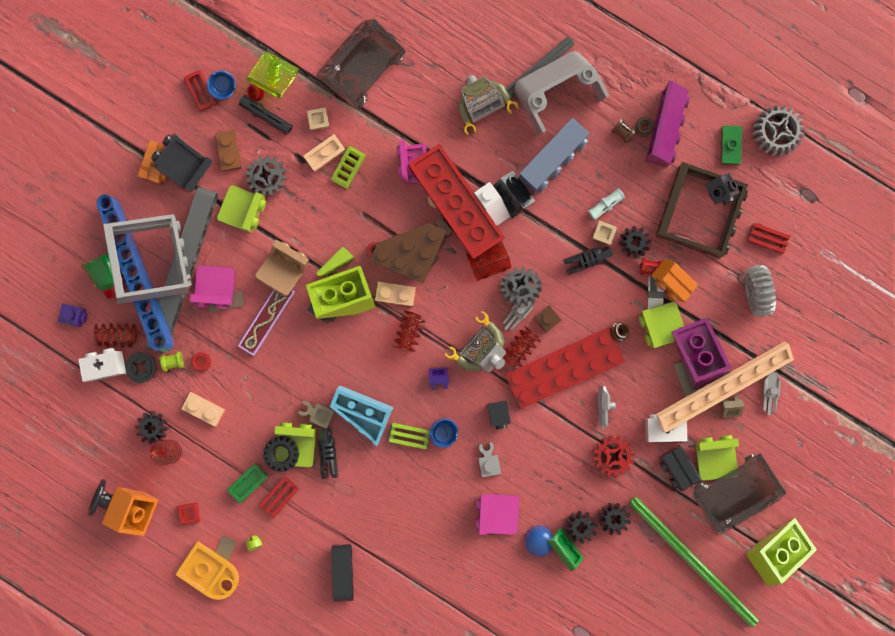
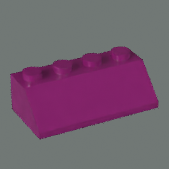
[645,80,690,167]

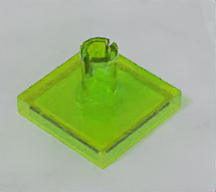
[247,51,299,98]

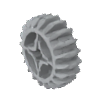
[752,105,805,157]
[744,265,776,317]

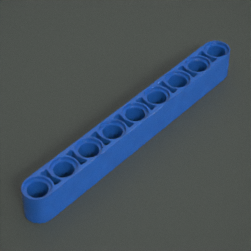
[96,194,174,352]

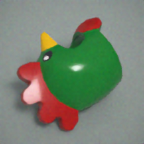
[81,254,125,299]

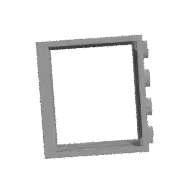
[103,214,192,304]

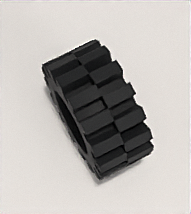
[263,436,300,472]

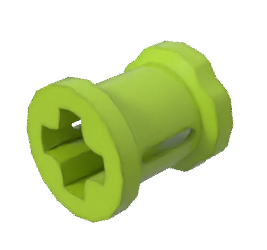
[160,351,184,372]

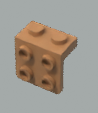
[255,240,309,296]

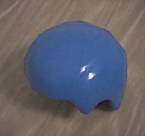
[207,70,236,100]
[429,418,459,448]
[525,525,553,557]

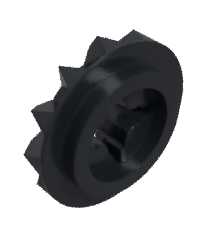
[125,352,157,383]

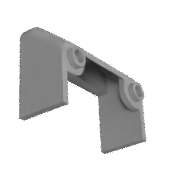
[514,51,609,135]

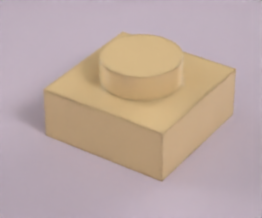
[307,107,330,131]
[592,220,617,246]

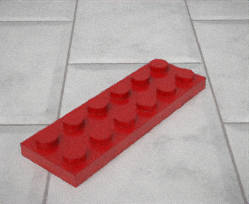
[408,144,505,260]
[504,327,625,409]

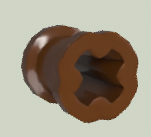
[612,118,637,143]

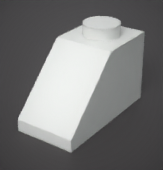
[474,182,510,226]

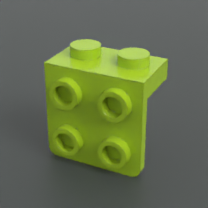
[217,185,267,234]
[638,302,684,349]
[275,422,316,467]
[695,435,739,481]

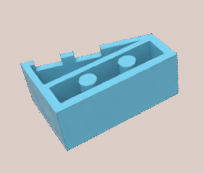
[330,385,393,446]

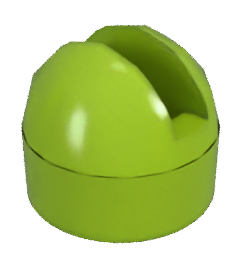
[246,535,263,552]

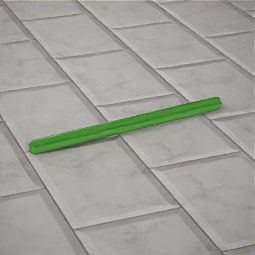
[629,497,759,627]

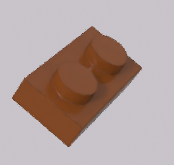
[216,130,242,171]

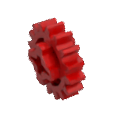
[592,435,635,478]

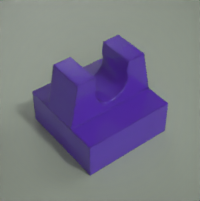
[429,367,449,390]

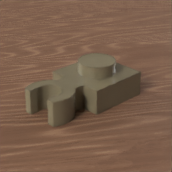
[298,401,335,429]

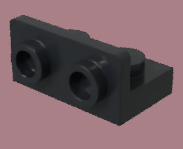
[493,171,535,219]

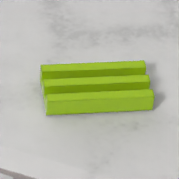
[389,423,429,449]

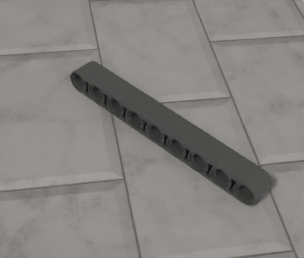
[145,187,218,354]

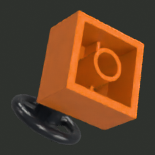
[88,479,159,536]

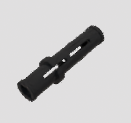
[238,95,293,135]

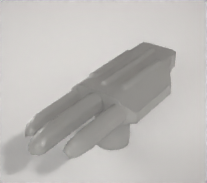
[503,301,533,330]
[763,372,781,416]
[598,386,616,430]

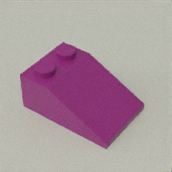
[671,318,732,389]

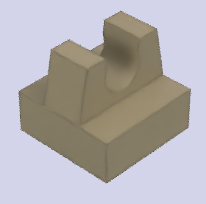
[721,395,744,418]

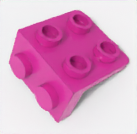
[396,140,427,185]
[190,266,235,309]
[475,493,519,535]

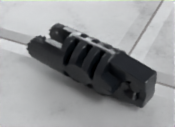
[563,246,613,275]
[318,428,338,479]

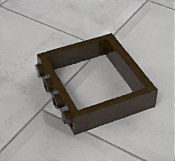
[655,162,748,258]

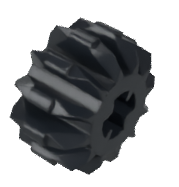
[618,226,651,259]
[135,411,169,444]
[598,502,631,535]
[564,510,598,544]

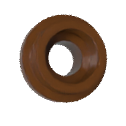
[635,117,654,137]
[610,322,629,341]

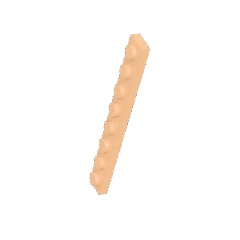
[656,342,794,433]

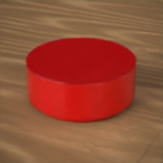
[191,352,211,372]

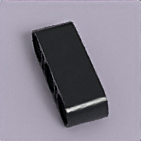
[331,544,354,602]

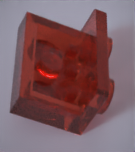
[466,241,512,281]

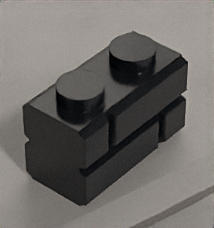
[659,445,701,491]

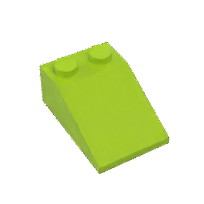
[306,265,376,319]
[746,518,816,586]

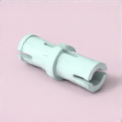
[588,188,625,220]

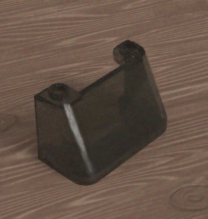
[316,19,406,108]
[692,453,787,537]

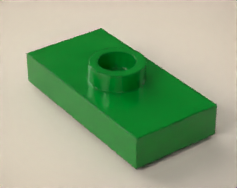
[721,126,742,165]
[227,463,268,504]
[548,528,584,571]

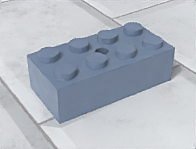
[518,118,590,195]

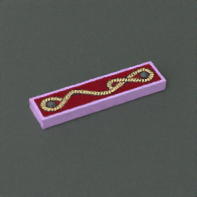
[238,290,295,356]

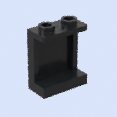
[150,133,213,192]

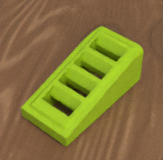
[331,145,366,189]
[316,247,355,278]

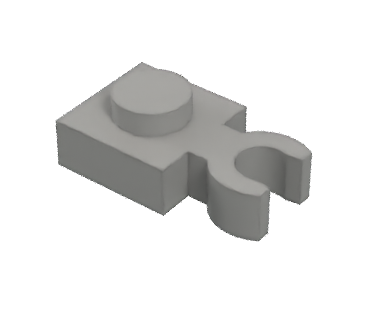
[479,442,501,477]

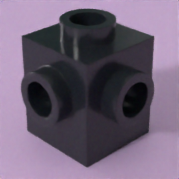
[705,173,740,205]

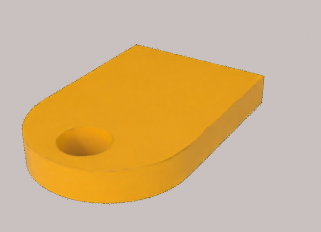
[176,541,239,600]

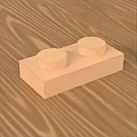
[304,134,346,172]
[375,282,416,307]
[182,392,225,427]

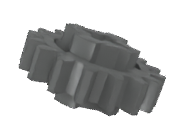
[245,155,287,197]
[500,267,542,307]

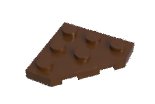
[370,223,447,284]

